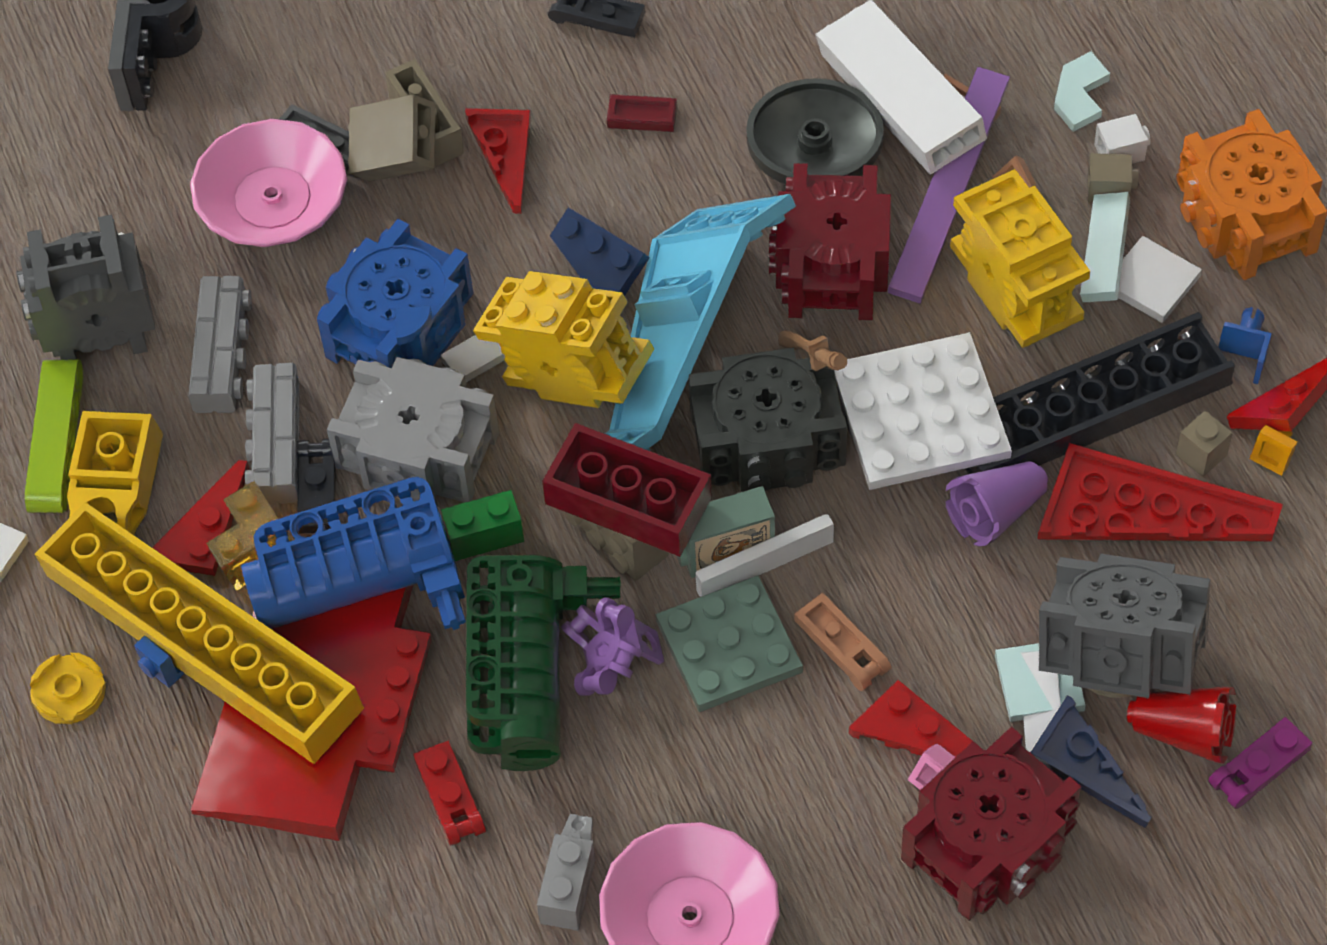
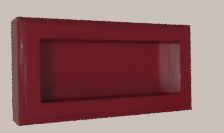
[606,94,677,132]

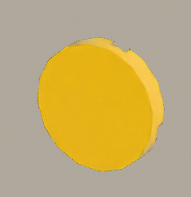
[30,653,106,724]

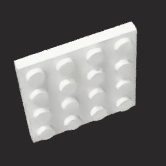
[834,332,1012,490]

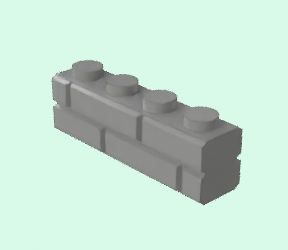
[188,276,252,413]
[245,363,300,505]

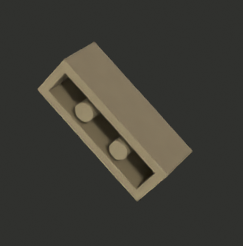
[385,59,464,167]

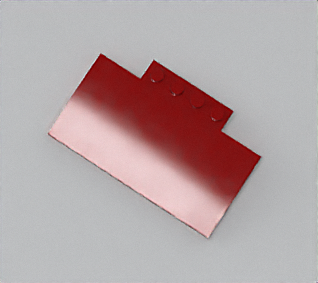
[191,585,432,841]

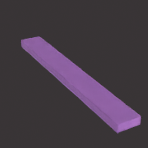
[888,67,1010,304]

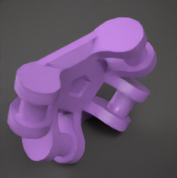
[561,597,664,696]

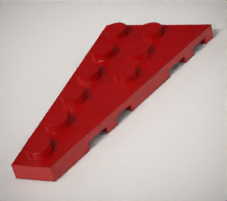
[1037,443,1283,542]

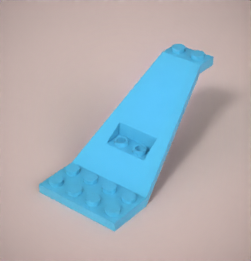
[605,194,796,451]

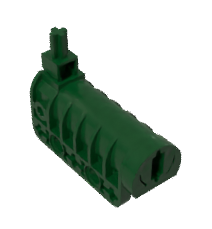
[466,555,621,771]

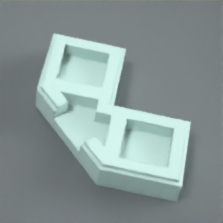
[1054,51,1110,132]

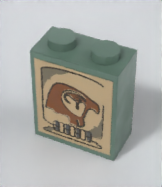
[677,486,775,578]

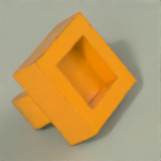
[1249,425,1298,476]

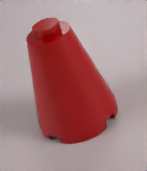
[1127,686,1237,764]

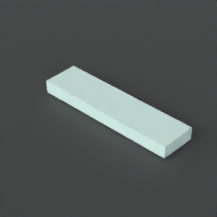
[1080,192,1130,303]

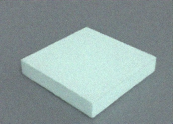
[995,643,1086,722]

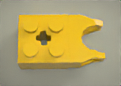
[67,411,163,535]

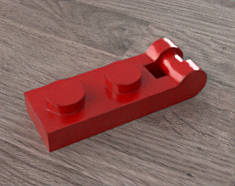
[413,740,486,846]

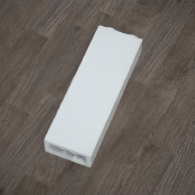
[816,0,987,175]

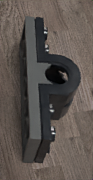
[108,0,202,111]

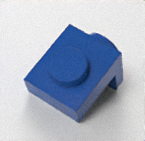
[134,635,185,688]

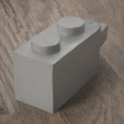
[537,814,595,931]

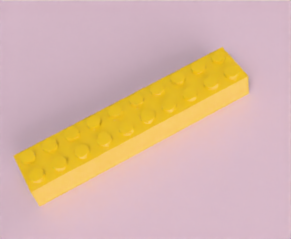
[35,502,364,764]

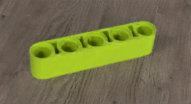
[25,360,83,513]

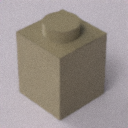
[1087,153,1138,202]
[1176,411,1232,477]

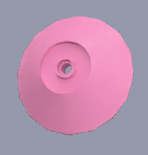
[190,119,347,247]
[599,822,780,945]

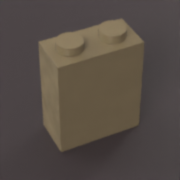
[348,94,435,181]

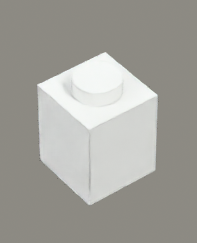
[1094,114,1151,164]

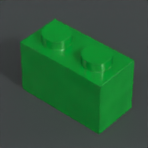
[441,490,524,561]

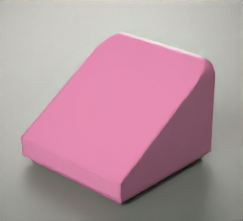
[908,744,955,790]

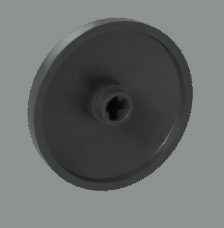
[747,78,883,185]

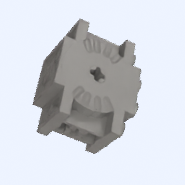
[327,357,499,502]

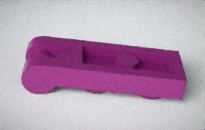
[1208,717,1313,809]

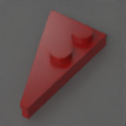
[848,680,985,757]

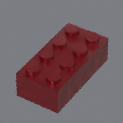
[542,423,712,557]

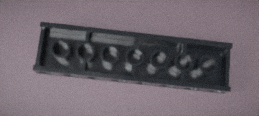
[965,312,1235,474]

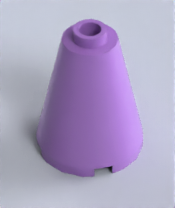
[945,461,1048,546]

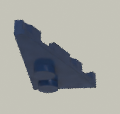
[1030,695,1152,828]

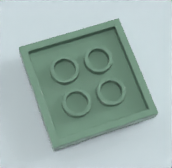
[655,575,803,712]

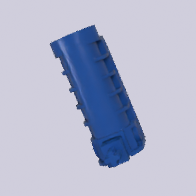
[241,477,466,630]

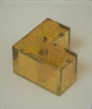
[206,480,292,591]

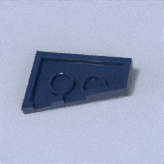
[550,207,650,296]

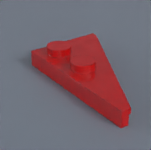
[465,108,531,214]
[1227,358,1327,432]
[152,460,249,576]

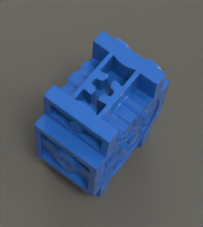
[317,219,474,368]

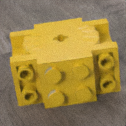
[950,169,1090,348]
[473,271,654,408]

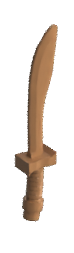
[778,330,847,371]

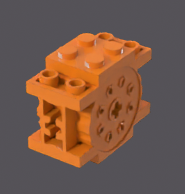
[1176,109,1327,281]

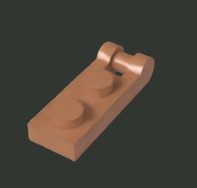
[794,592,892,691]

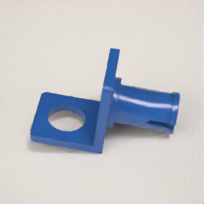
[1219,307,1272,385]

